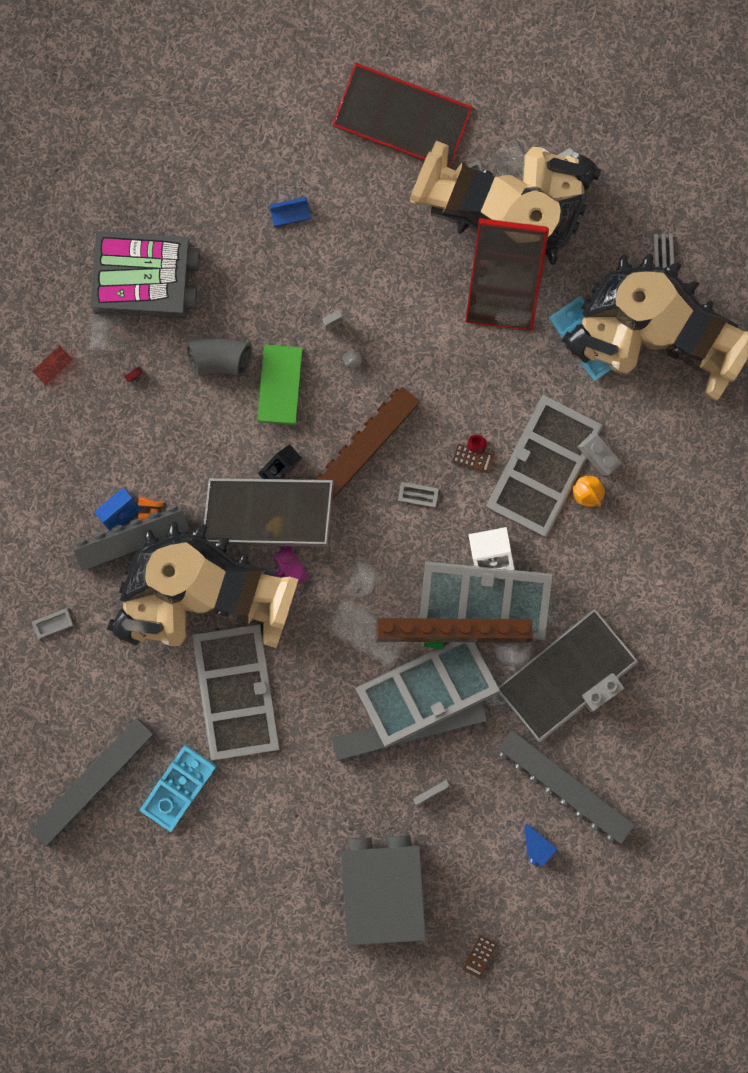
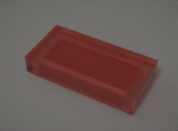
[32,345,73,386]

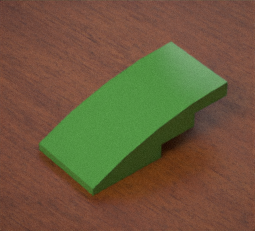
[258,345,302,425]

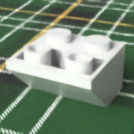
[469,527,514,577]

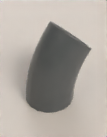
[186,338,252,377]

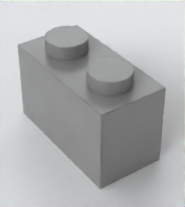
[577,434,622,476]

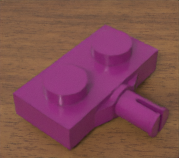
[272,546,309,586]

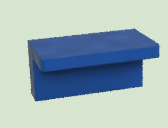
[269,197,311,227]
[94,488,142,531]

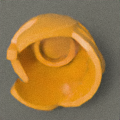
[573,476,605,508]

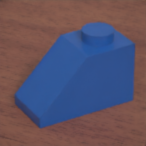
[524,824,557,867]

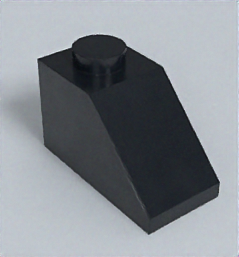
[258,444,303,479]

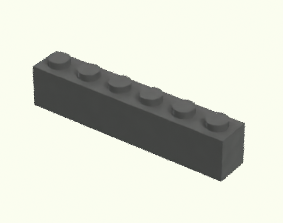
[73,505,190,571]

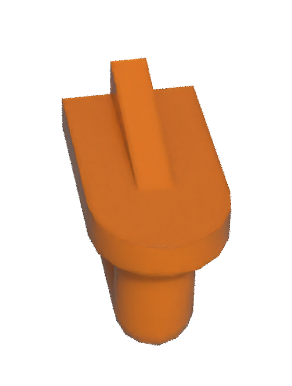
[138,496,164,520]

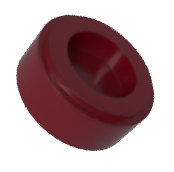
[124,366,143,383]
[467,435,487,453]

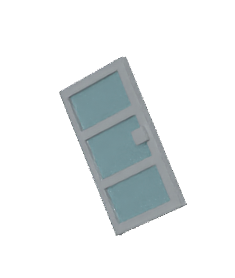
[419,561,552,640]
[355,642,500,748]

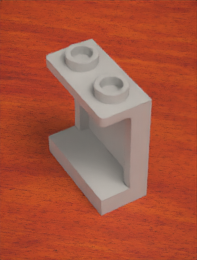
[579,673,624,712]

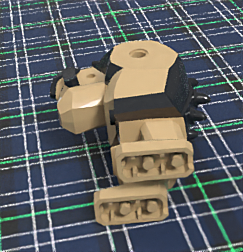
[410,141,602,271]
[561,254,748,401]
[107,522,298,648]

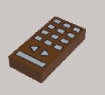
[452,444,494,473]
[462,935,497,979]

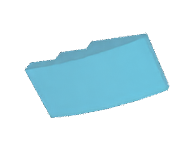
[549,296,611,381]
[139,744,217,832]

